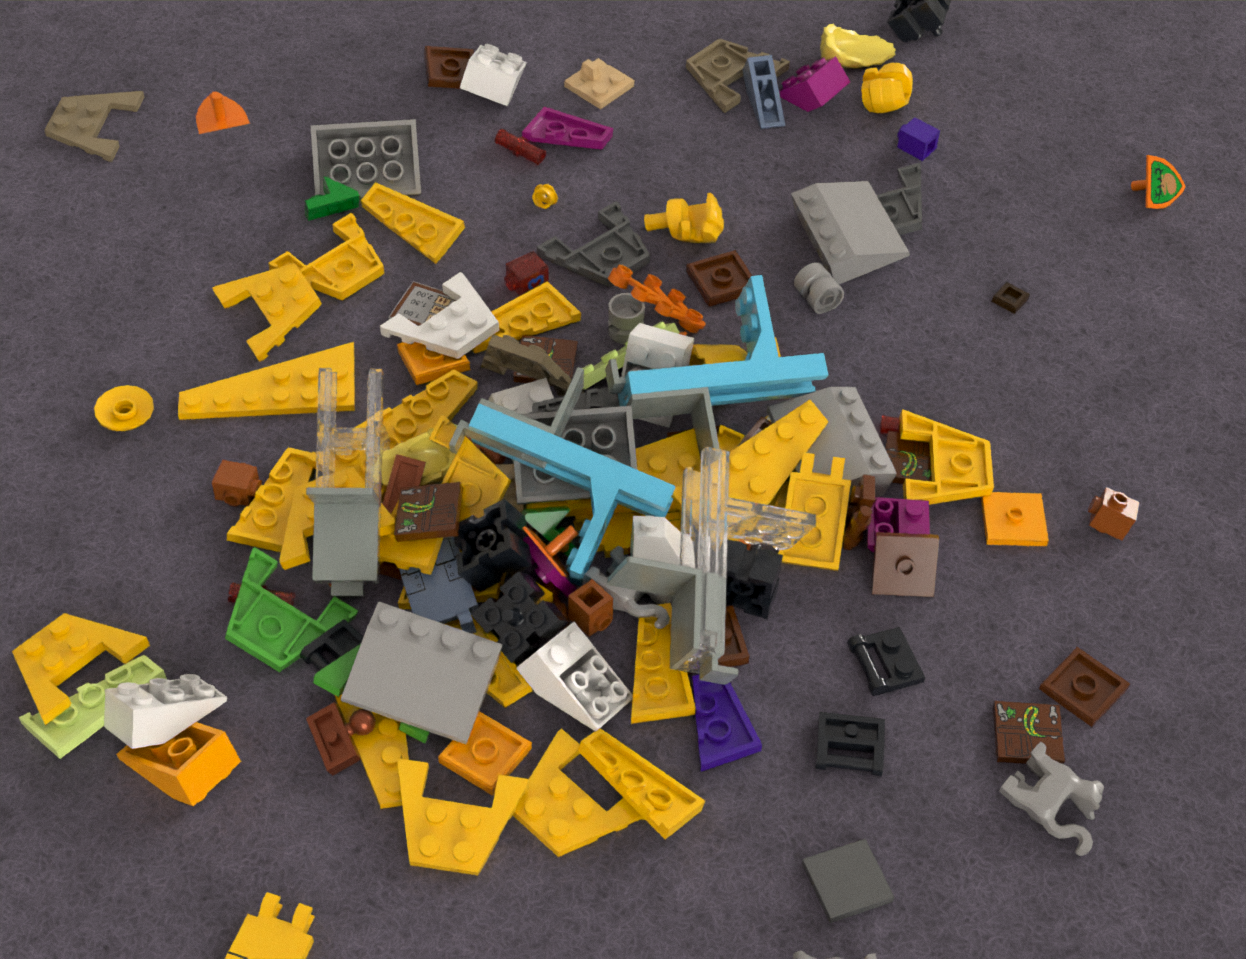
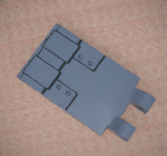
[399,537,479,634]

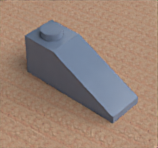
[742,55,786,129]

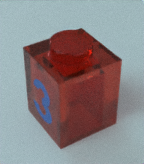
[504,251,549,296]

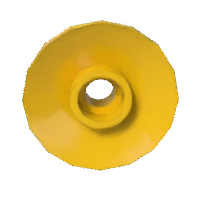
[94,385,154,431]

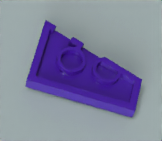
[692,674,762,772]

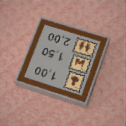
[388,281,456,326]

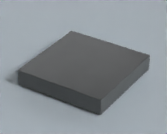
[802,839,894,923]

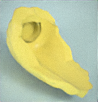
[820,24,896,68]
[370,428,456,487]

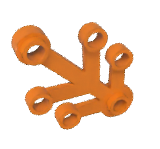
[608,264,705,333]

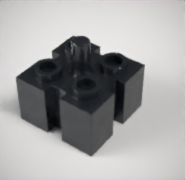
[887,0,951,42]
[454,499,532,592]
[711,538,783,619]
[471,571,569,664]

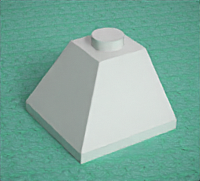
[630,515,694,568]

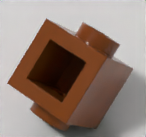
[212,460,262,506]
[1088,487,1139,541]
[568,579,613,637]

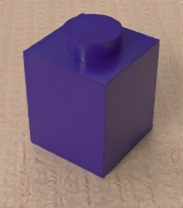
[897,117,940,161]

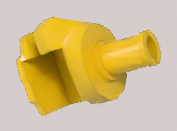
[861,63,913,113]
[644,193,724,243]

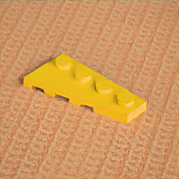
[361,182,465,264]
[472,281,581,353]
[227,447,314,552]
[631,603,696,724]
[335,694,409,809]
[578,728,705,840]

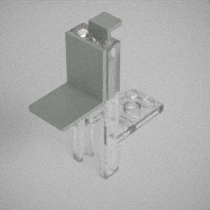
[306,368,390,598]
[607,447,816,685]

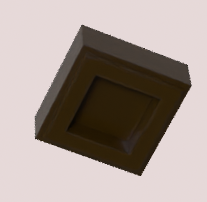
[991,282,1030,314]

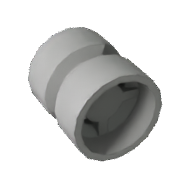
[794,263,844,314]
[608,293,645,344]

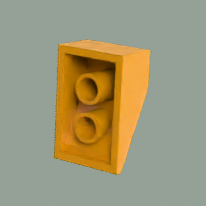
[116,722,241,806]

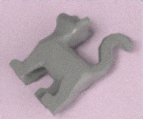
[583,546,672,629]
[999,742,1104,856]

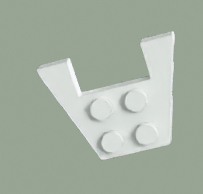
[380,272,499,359]

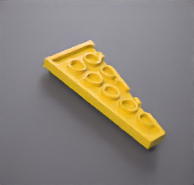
[178,342,355,420]
[305,369,478,502]
[671,400,829,555]
[526,428,703,517]

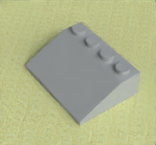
[311,119,421,198]
[791,181,910,284]
[766,387,897,498]
[514,406,637,505]
[341,602,503,744]

